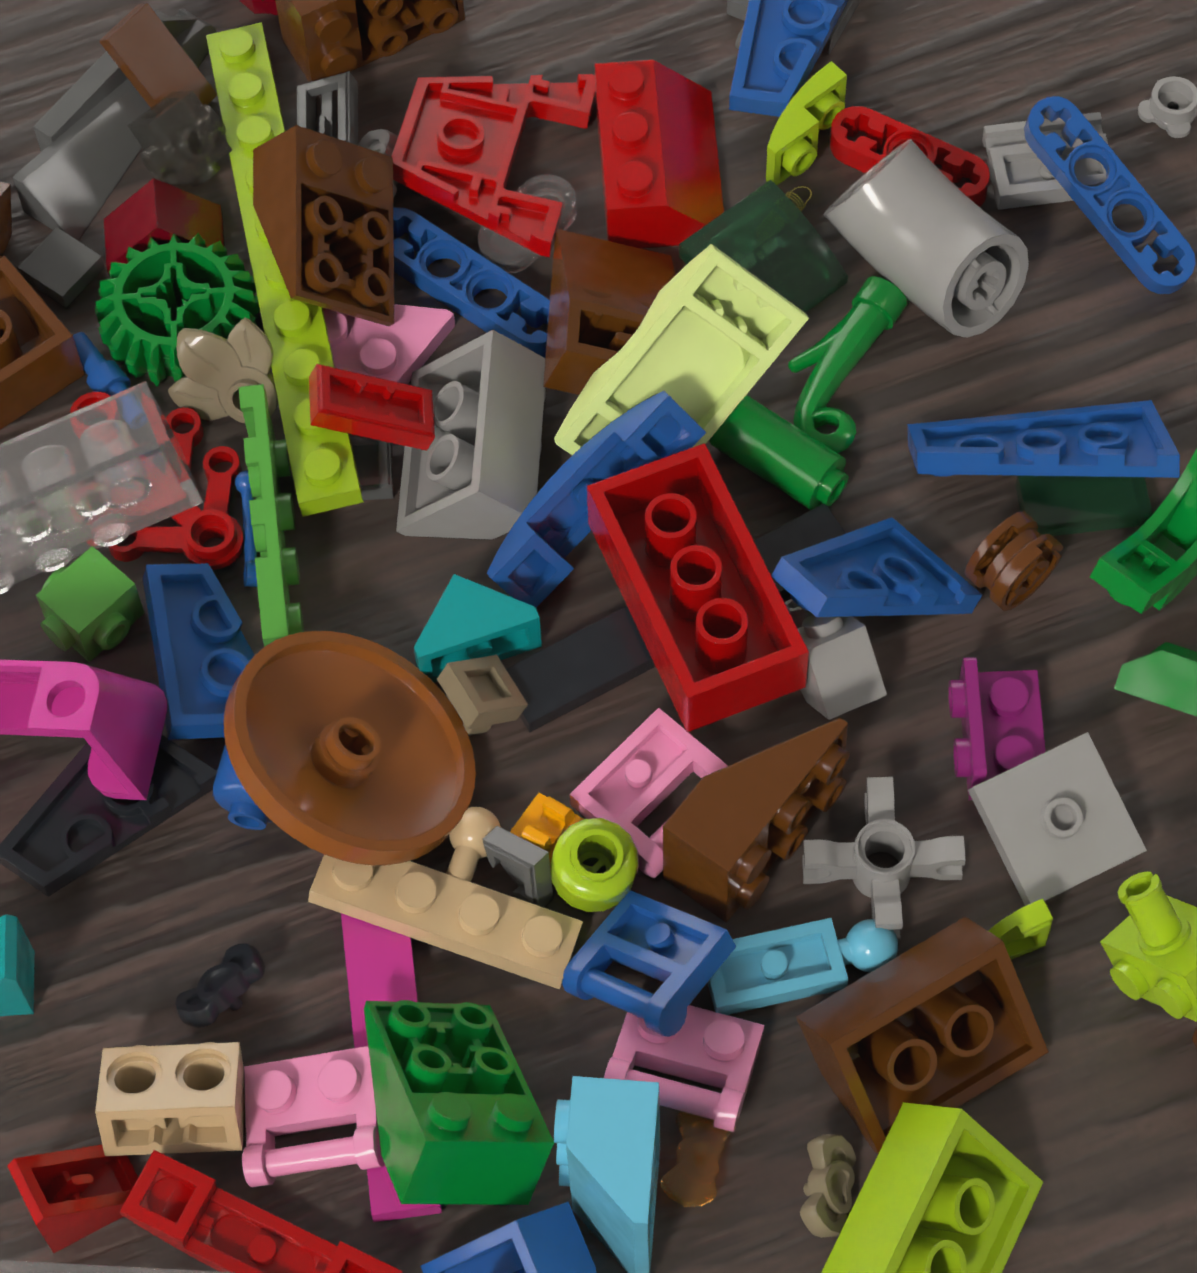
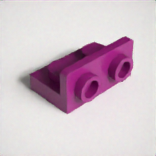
[948,657,1046,801]

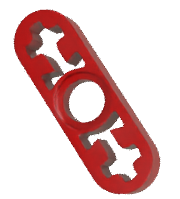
[830,106,990,207]

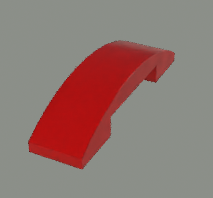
[120,1150,403,1273]

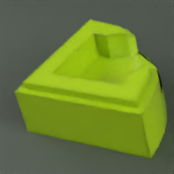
[988,898,1053,960]

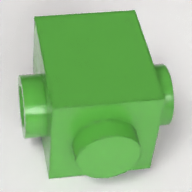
[36,546,145,662]

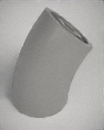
[824,139,1029,338]

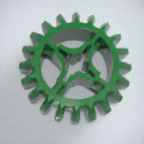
[95,233,260,387]

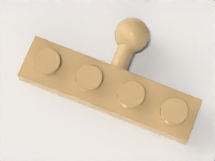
[308,807,583,989]

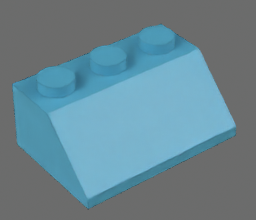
[554,1076,660,1273]

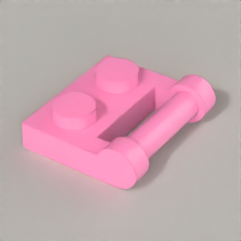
[569,708,728,878]
[604,1005,765,1132]
[242,1046,385,1187]

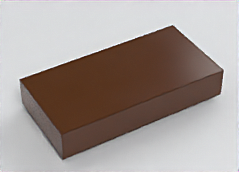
[99,3,217,133]

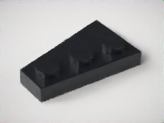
[0,735,217,897]

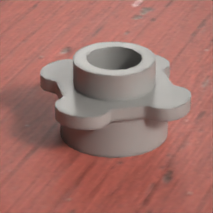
[1138,76,1197,138]

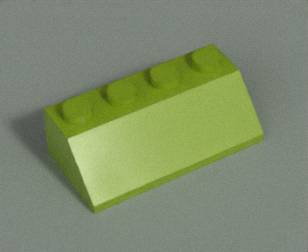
[821,1102,1043,1273]

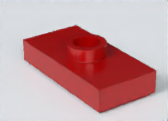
[309,364,435,451]

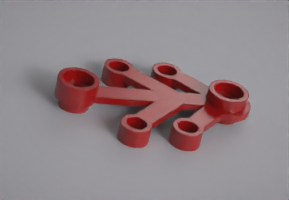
[68,392,244,570]

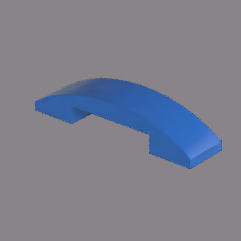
[487,391,706,607]

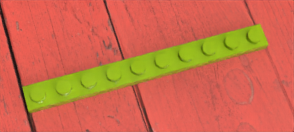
[206,22,364,517]

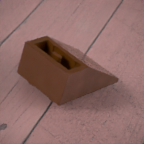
[275,0,465,82]
[253,125,394,327]
[543,229,675,395]
[663,718,850,923]

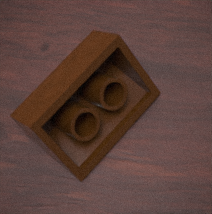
[0,256,85,430]
[796,917,1049,1154]

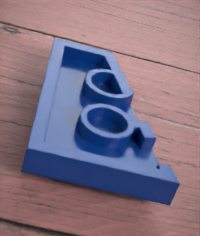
[143,563,255,740]

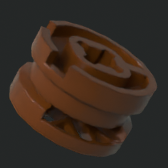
[965,511,1064,611]

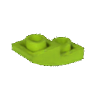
[766,61,847,188]

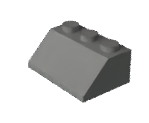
[396,330,546,540]

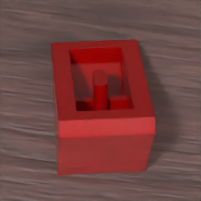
[7,1145,138,1253]

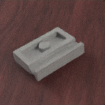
[982,112,1109,210]

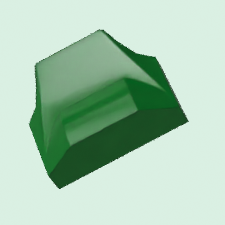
[1114,642,1197,716]

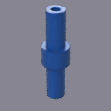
[73,332,152,432]

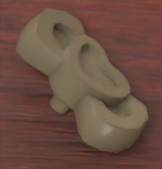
[800,1134,856,1238]

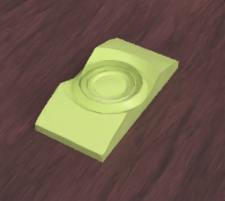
[554,244,809,455]

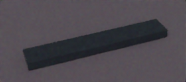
[506,504,846,733]

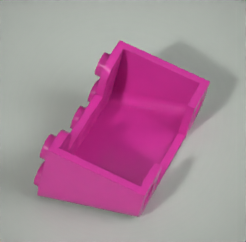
[0,660,167,800]

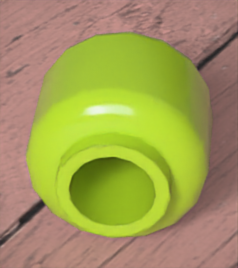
[551,818,639,912]

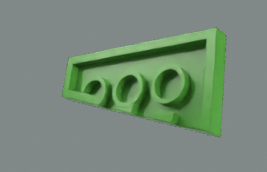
[239,384,304,647]

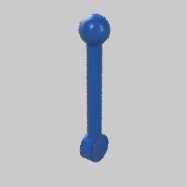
[235,470,257,587]

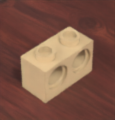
[95,1042,245,1156]

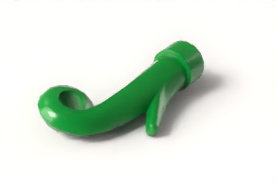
[788,276,908,453]

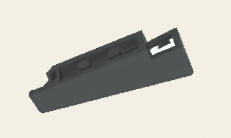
[13,9,217,240]

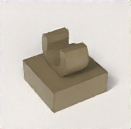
[437,655,528,736]

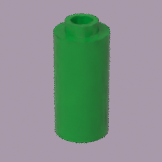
[709,395,849,510]

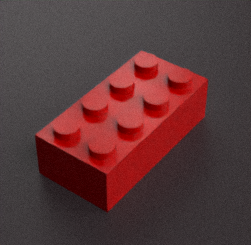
[587,443,809,732]

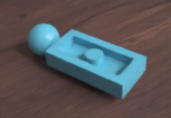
[708,918,898,1015]

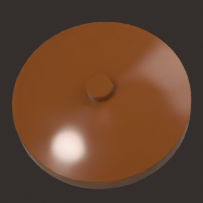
[224,631,476,866]

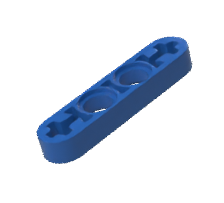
[1024,96,1196,294]
[393,207,550,358]

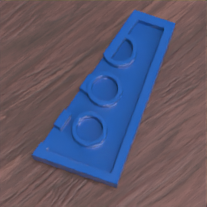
[729,0,848,117]
[907,400,1180,478]

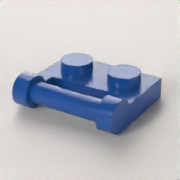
[562,891,736,1037]

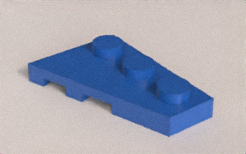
[771,517,982,617]

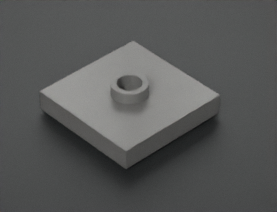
[968,732,1147,906]

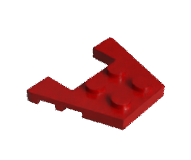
[391,74,596,258]

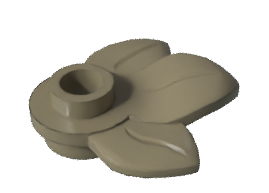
[168,318,278,424]

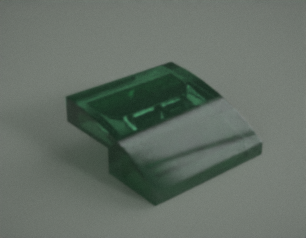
[679,180,848,313]

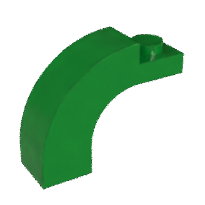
[1090,449,1197,614]

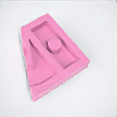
[323,304,455,384]

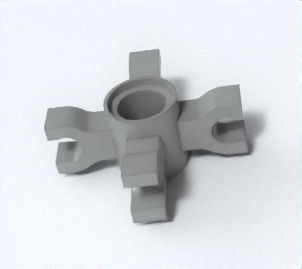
[802,777,966,943]

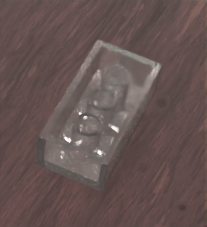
[0,381,203,594]

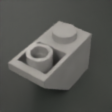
[785,599,887,720]

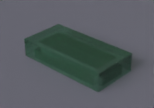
[1015,476,1153,536]

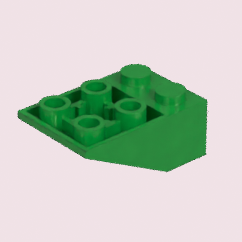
[364,1000,554,1205]

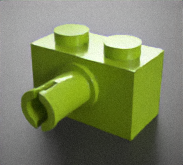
[1100,871,1197,1022]

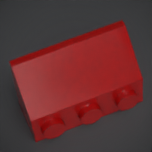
[595,60,726,248]

